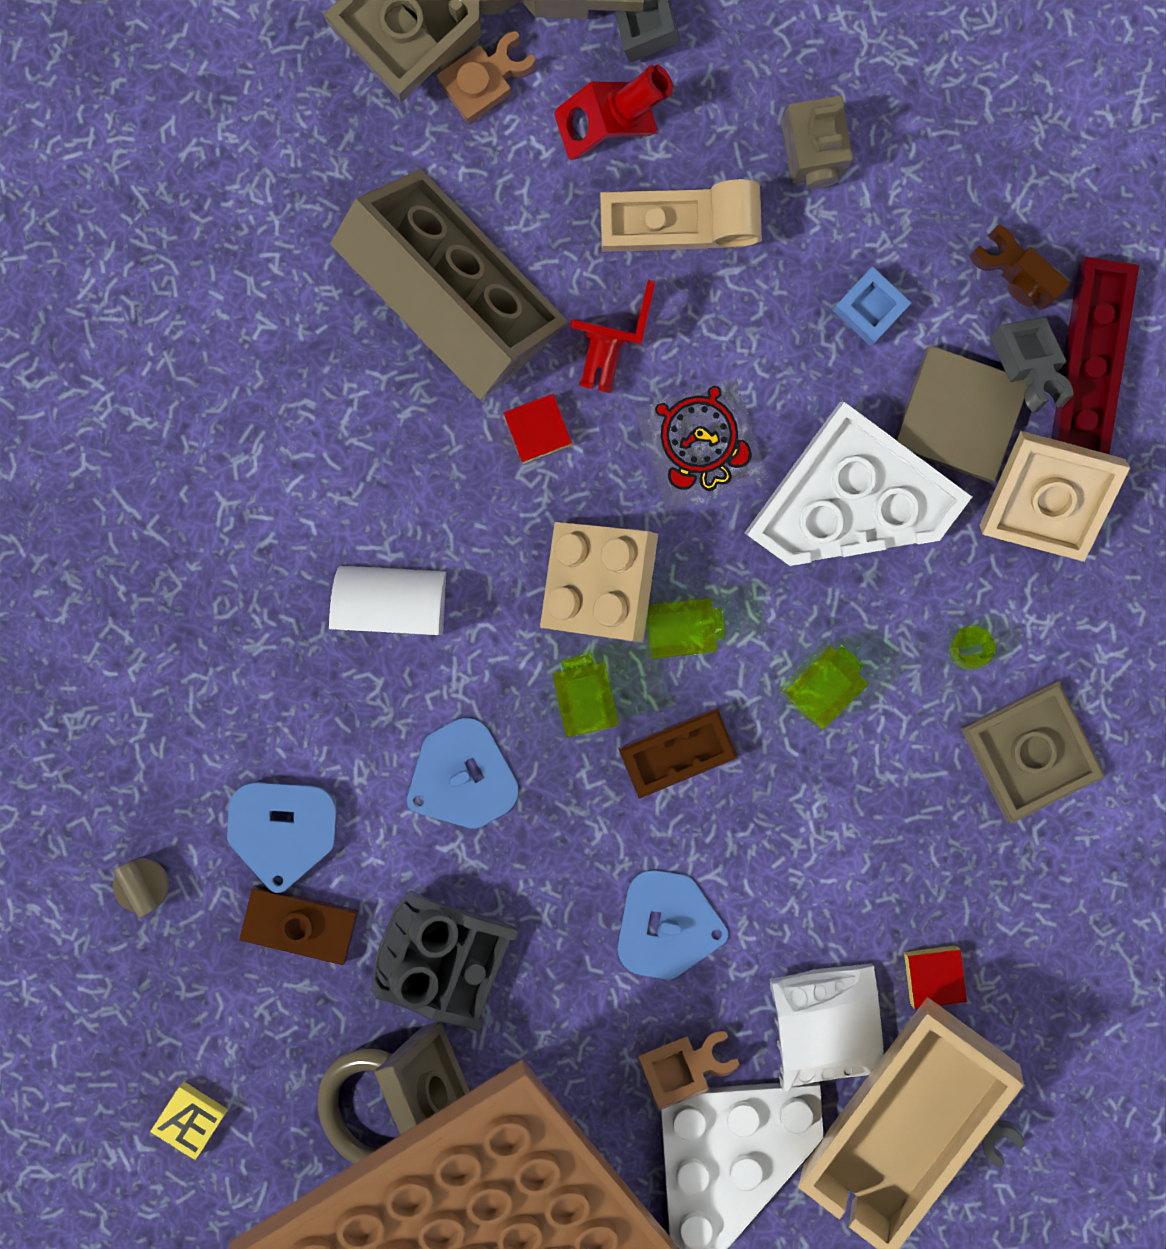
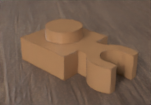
[436,31,536,125]
[638,1031,739,1111]

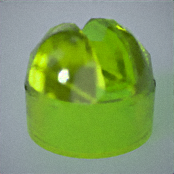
[949,625,996,671]

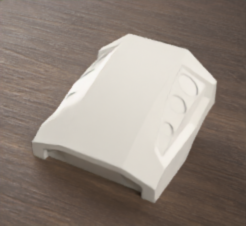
[769,963,884,1092]

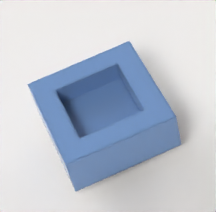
[832,266,911,346]

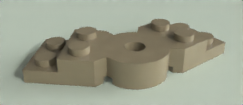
[323,0,644,102]

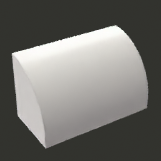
[329,566,446,635]

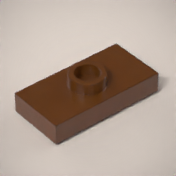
[618,707,738,799]
[239,885,359,966]

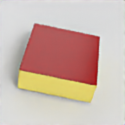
[503,394,572,464]
[904,946,967,1009]

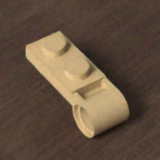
[600,179,762,252]

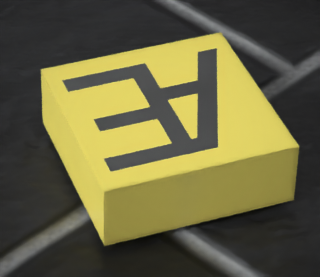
[150,1081,228,1160]

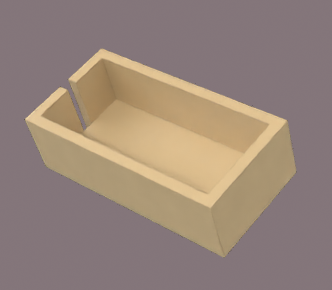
[798,997,1024,1249]

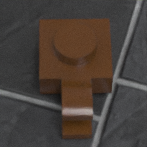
[969,225,1071,310]

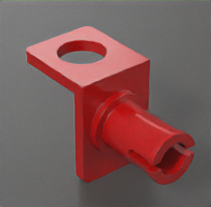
[554,64,673,160]
[570,279,656,393]

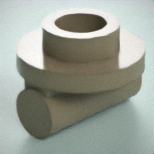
[113,858,169,918]

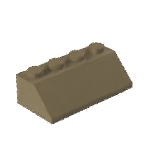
[330,169,568,400]

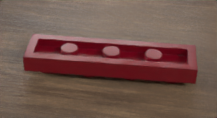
[1051,257,1139,455]

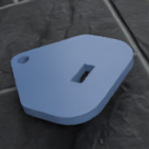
[407,718,518,829]
[227,782,337,893]
[618,870,728,980]

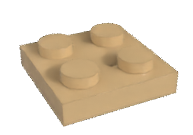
[980,431,1130,562]
[540,522,658,642]

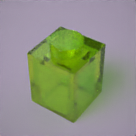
[646,598,725,659]
[777,645,869,730]
[552,653,619,738]

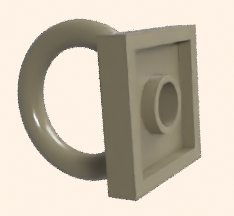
[317,1021,470,1164]

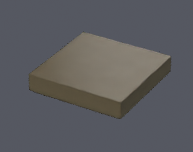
[894,345,1027,483]
[960,681,1106,824]

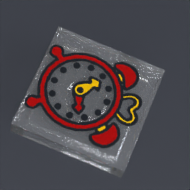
[633,377,769,513]

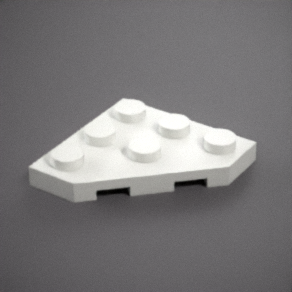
[745,402,972,566]
[661,1082,824,1249]

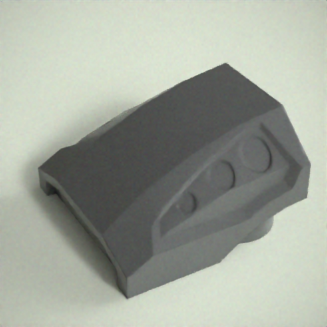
[371,890,518,1031]

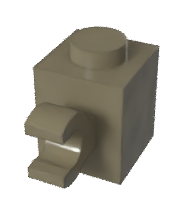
[781,95,853,189]

